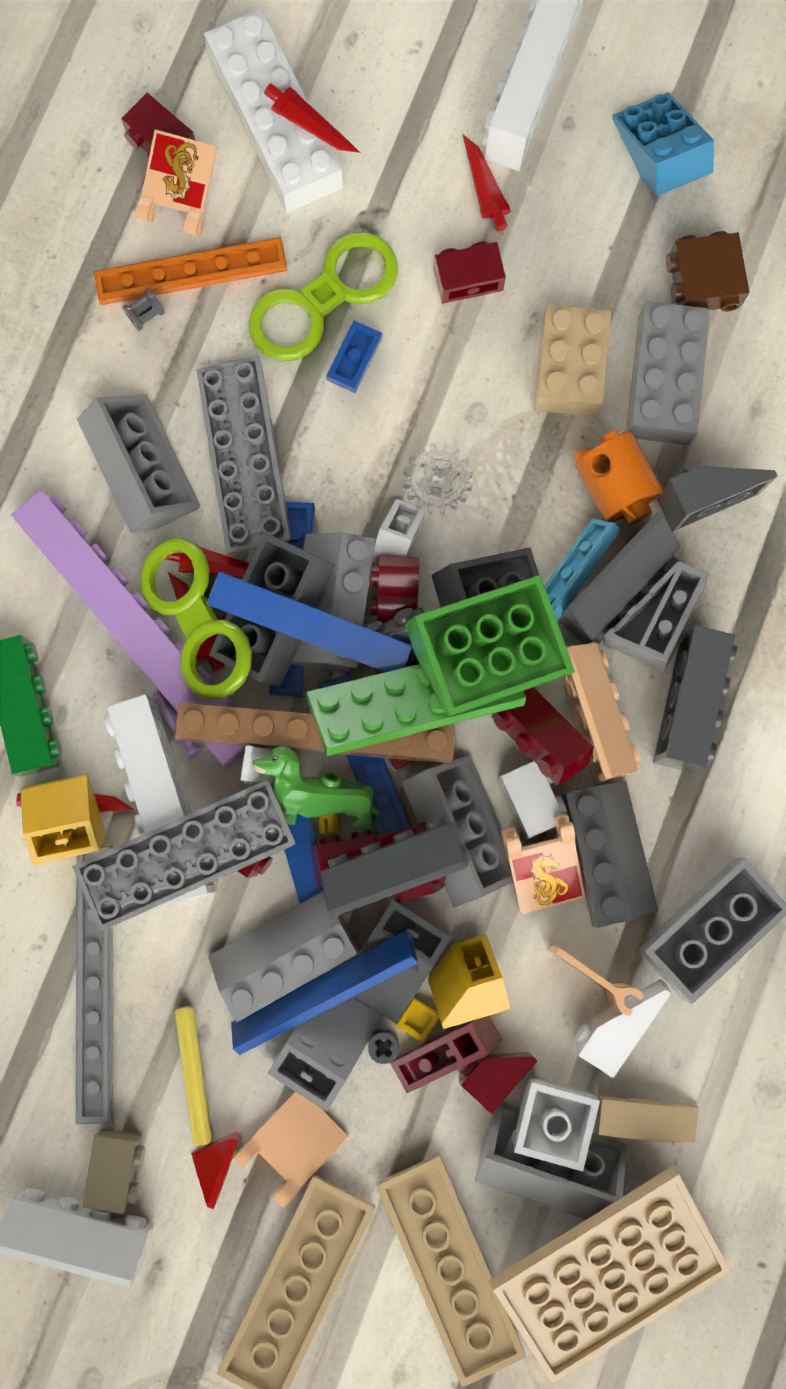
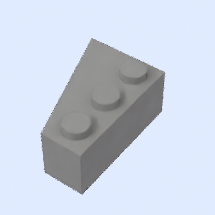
[604,561,710,672]

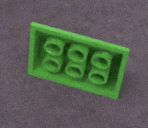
[405,575,575,717]

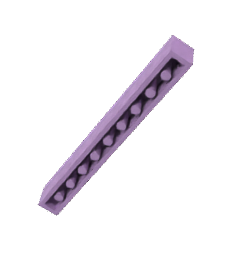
[11,490,245,768]

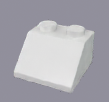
[514,1076,600,1171]

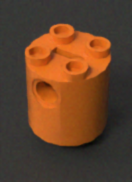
[573,430,664,525]

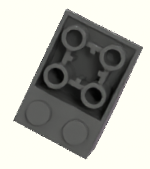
[353,899,451,1023]

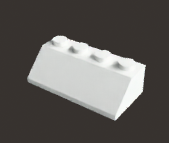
[0,1188,154,1288]

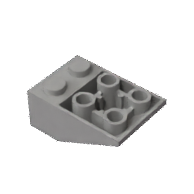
[267,997,383,1112]

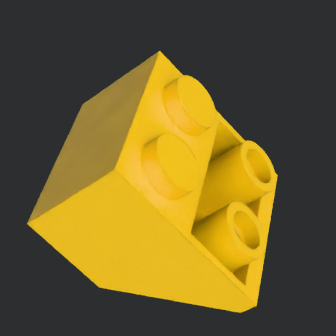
[21,774,106,865]
[428,934,510,1029]

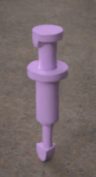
[153,691,203,759]

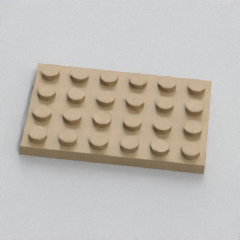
[488,1166,731,1384]

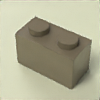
[82,1129,145,1214]

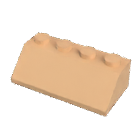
[561,642,640,784]

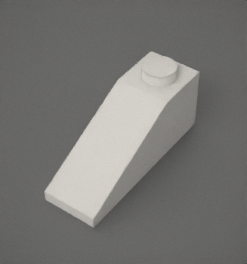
[575,979,671,1078]

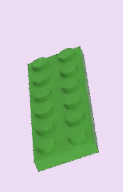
[306,664,526,756]

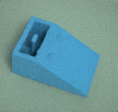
[612,92,714,196]

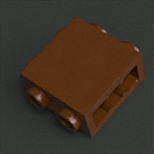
[666,231,750,312]

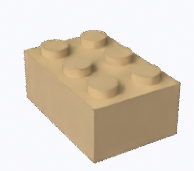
[534,304,611,417]

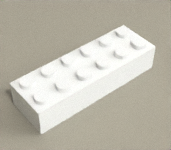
[482,0,584,172]
[203,8,343,214]
[104,694,216,906]

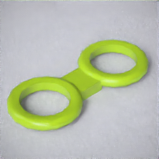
[248,232,398,362]
[140,538,252,699]

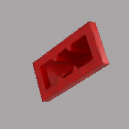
[191,1132,241,1209]

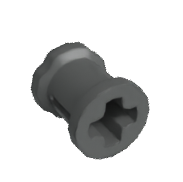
[122,289,165,331]
[368,1029,399,1064]

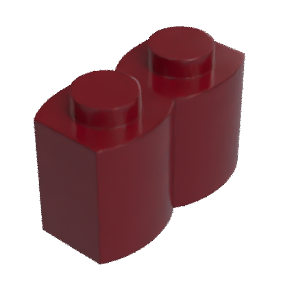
[371,556,420,623]

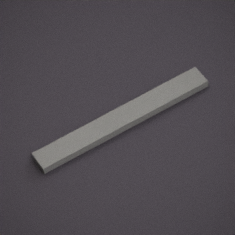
[76,846,113,1124]

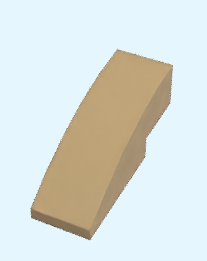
[594,1095,699,1142]

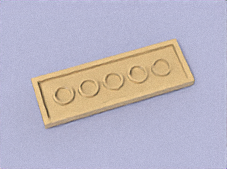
[376,1154,526,1387]
[217,1174,375,1389]

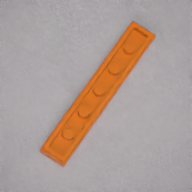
[93,237,288,305]

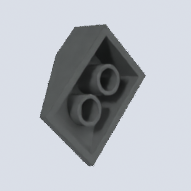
[657,466,777,532]
[431,547,539,607]

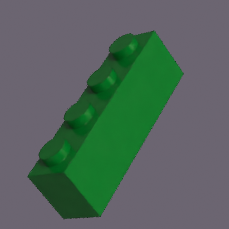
[0,635,62,777]

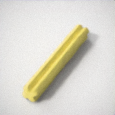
[175,1006,213,1146]

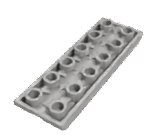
[196,355,292,554]
[72,780,296,932]

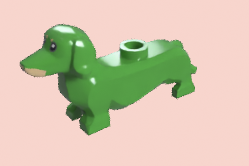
[252,746,381,830]

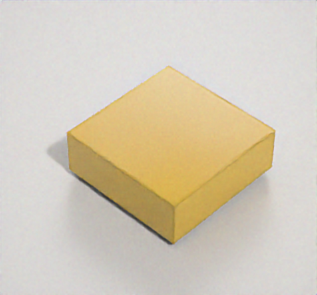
[395,996,439,1044]

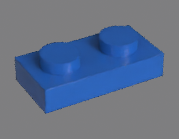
[326,320,383,393]

